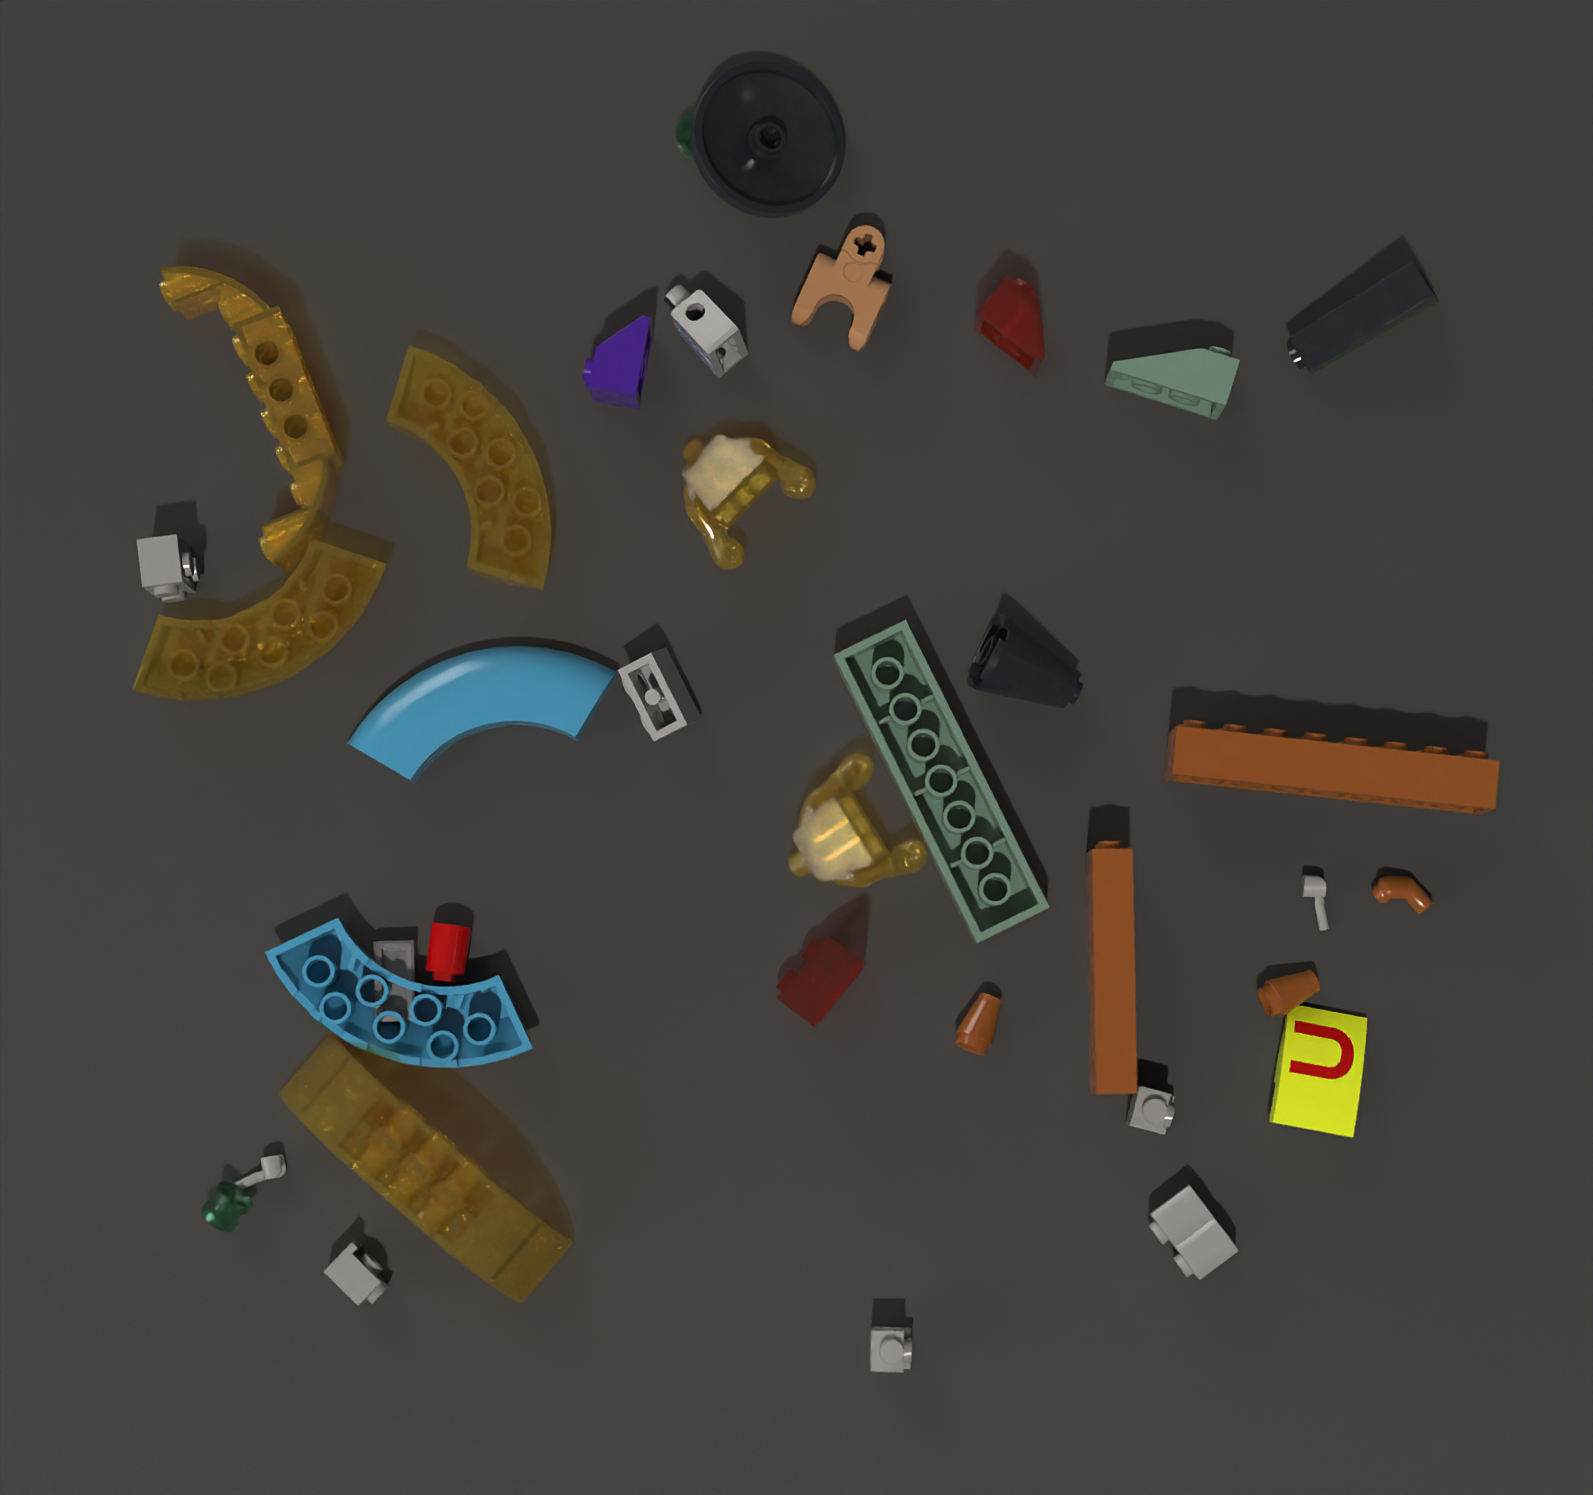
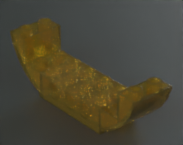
[158,266,346,573]
[279,1032,574,1304]

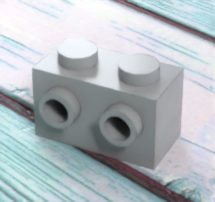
[137,534,201,603]
[618,648,701,742]

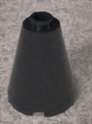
[967,615,1083,709]

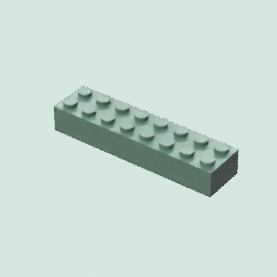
[833,620,1050,945]

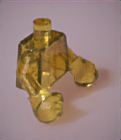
[681,434,816,570]
[788,753,928,887]

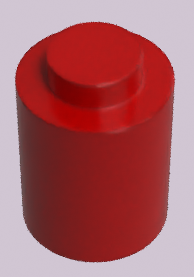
[425,923,471,983]

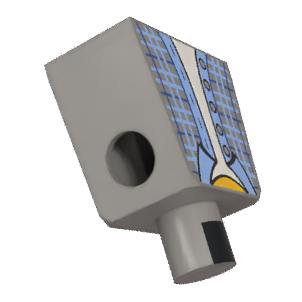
[664,285,748,379]

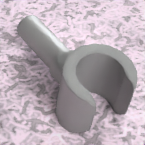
[1301,875,1329,931]
[232,1154,286,1192]

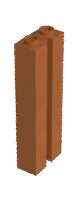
[1086,841,1137,1094]

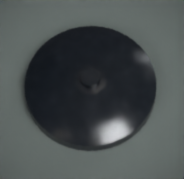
[690,62,845,218]

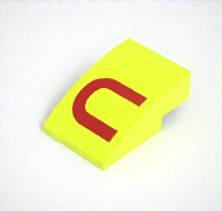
[1269,1005,1367,1137]

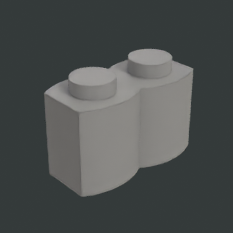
[1148,1185,1239,1280]

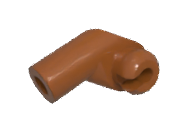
[1372,875,1434,915]

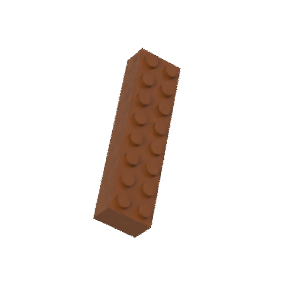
[1164,720,1500,815]

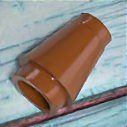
[1257,969,1320,1018]
[955,993,1002,1056]

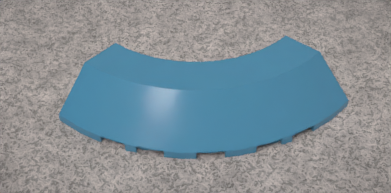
[265,918,533,1068]

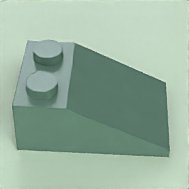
[1104,346,1240,420]

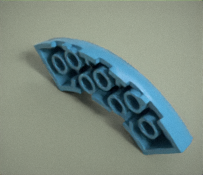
[347,646,619,784]

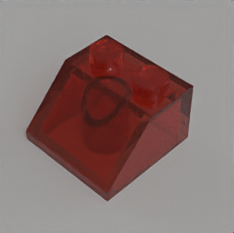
[974,276,1046,377]

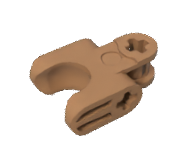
[792,225,892,352]

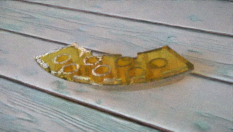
[386,345,551,590]
[132,539,387,701]

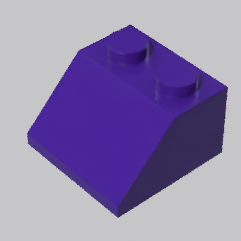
[583,316,654,410]

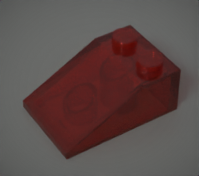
[776,936,867,1029]

